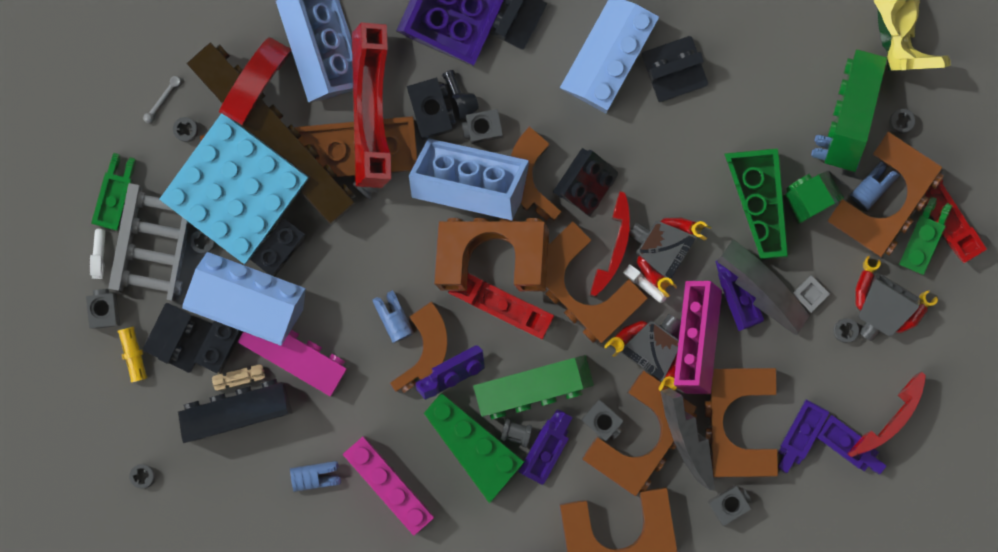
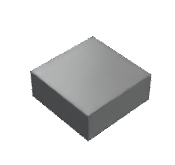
[793,275,830,313]

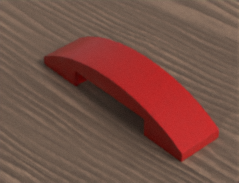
[219,37,292,125]
[924,179,987,264]
[589,191,630,297]
[448,273,555,340]
[847,372,926,457]

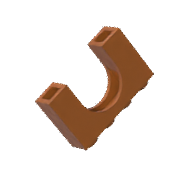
[827,132,944,258]
[434,218,549,292]
[545,221,648,344]
[705,368,778,477]
[582,371,697,496]
[560,487,677,552]

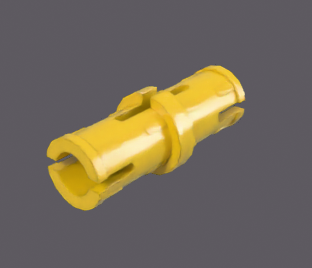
[117,326,148,382]

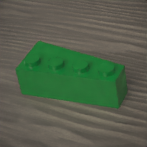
[824,49,887,172]
[724,148,788,260]
[783,171,844,224]
[473,355,594,420]
[424,393,524,504]

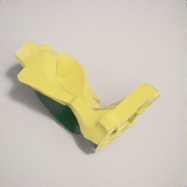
[874,0,951,70]

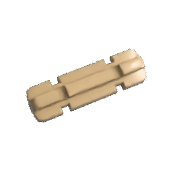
[212,364,265,391]

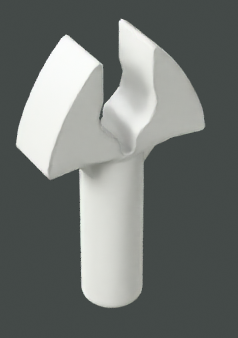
[90,229,105,279]
[623,264,667,303]

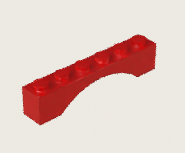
[352,22,391,188]

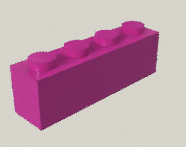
[674,281,722,394]
[238,330,348,397]
[342,436,435,536]

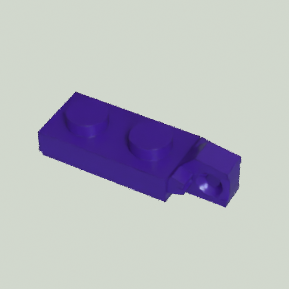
[715,260,764,331]
[416,345,485,400]
[778,399,830,473]
[519,409,573,485]
[816,415,886,475]

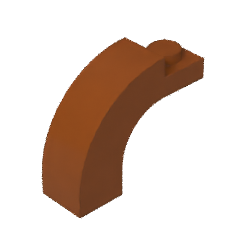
[511,126,561,221]
[390,302,448,393]

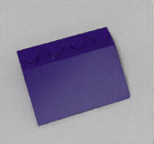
[396,0,503,66]

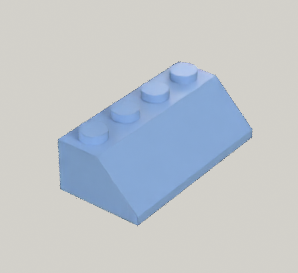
[276,0,353,102]
[560,0,659,114]
[409,138,529,220]
[182,252,306,346]

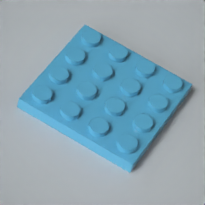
[159,114,310,264]

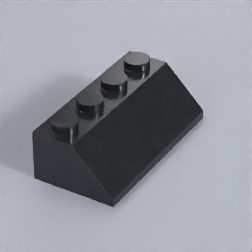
[178,379,293,443]

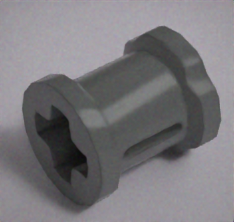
[500,418,532,448]

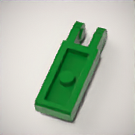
[91,153,136,231]
[899,196,953,275]

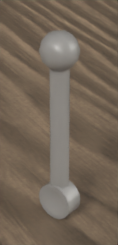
[143,76,181,123]

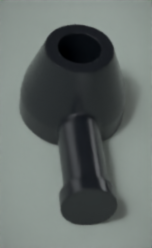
[442,70,479,120]

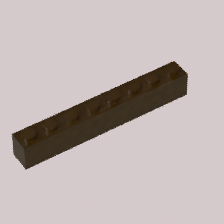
[186,42,356,226]

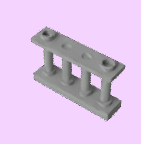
[108,183,190,301]

